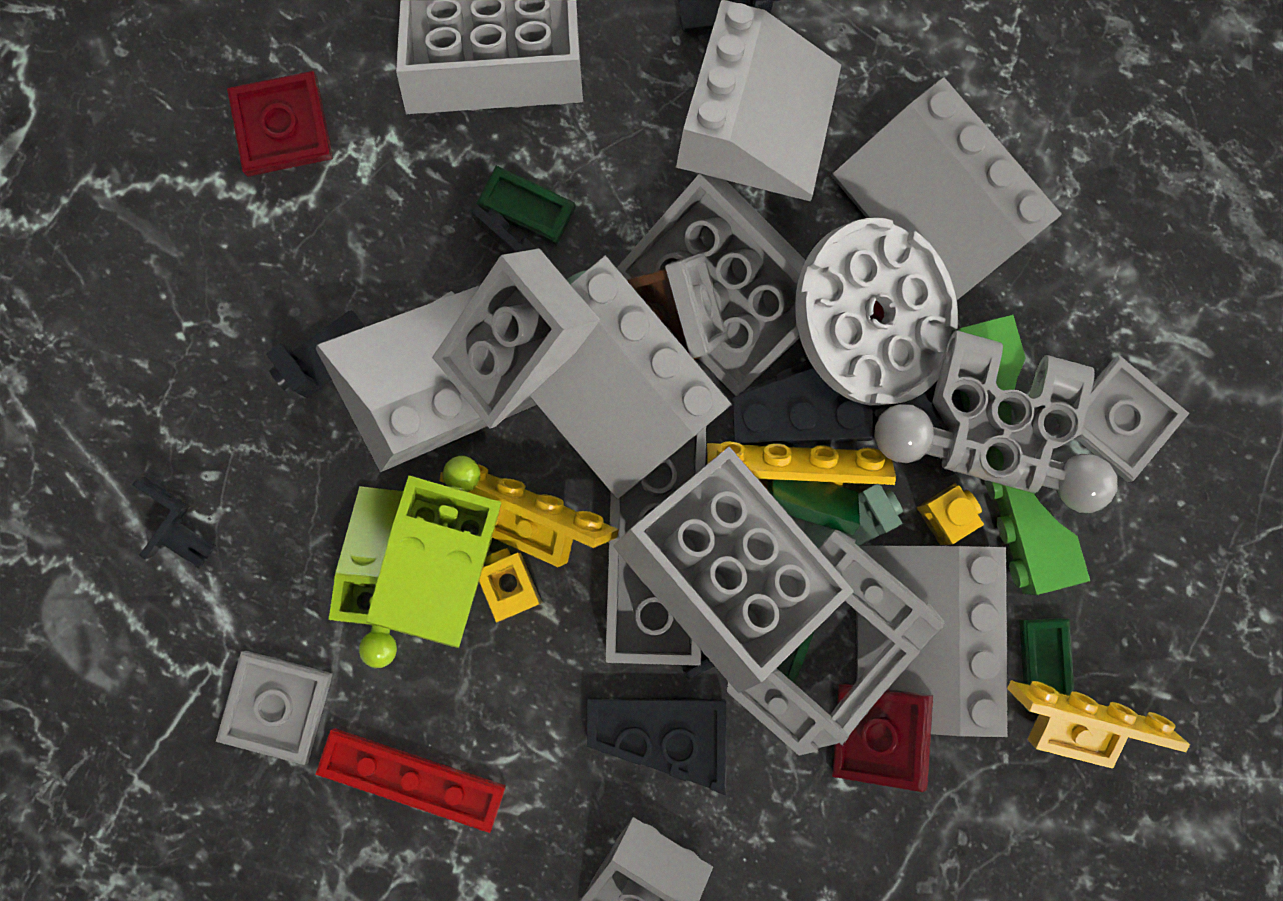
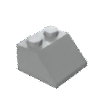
[580,817,713,901]

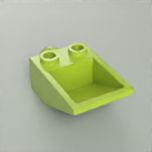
[366,456,501,648]
[329,486,434,668]

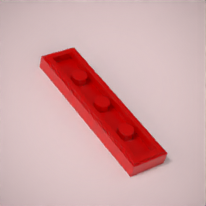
[315,728,506,833]

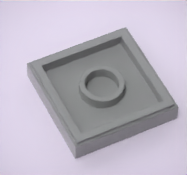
[665,253,727,358]
[1058,355,1189,482]
[216,651,333,765]

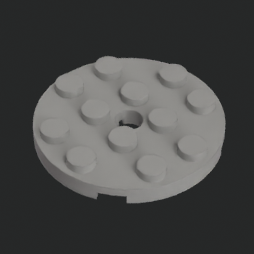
[795,218,958,405]

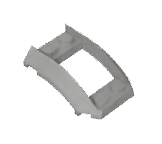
[727,530,945,756]

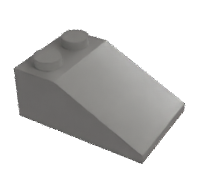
[432,249,600,429]

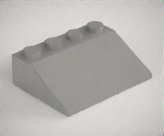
[396,0,583,114]
[676,0,841,201]
[831,77,1062,301]
[617,173,806,396]
[529,255,731,499]
[316,286,537,472]
[613,447,854,694]
[856,546,1007,737]

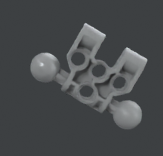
[874,330,1118,513]

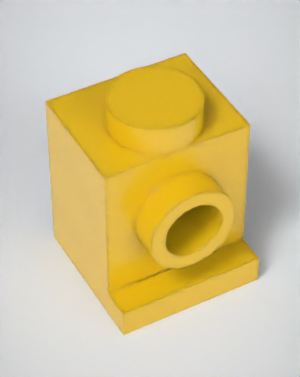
[916,483,984,545]
[479,548,543,623]

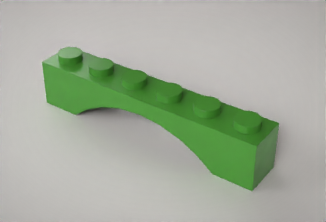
[950,315,1090,595]

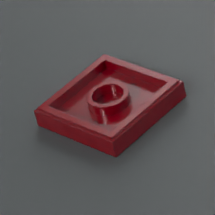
[227,71,333,177]
[832,683,933,792]

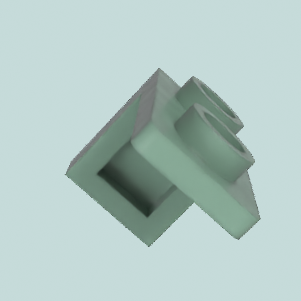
[804,484,903,549]

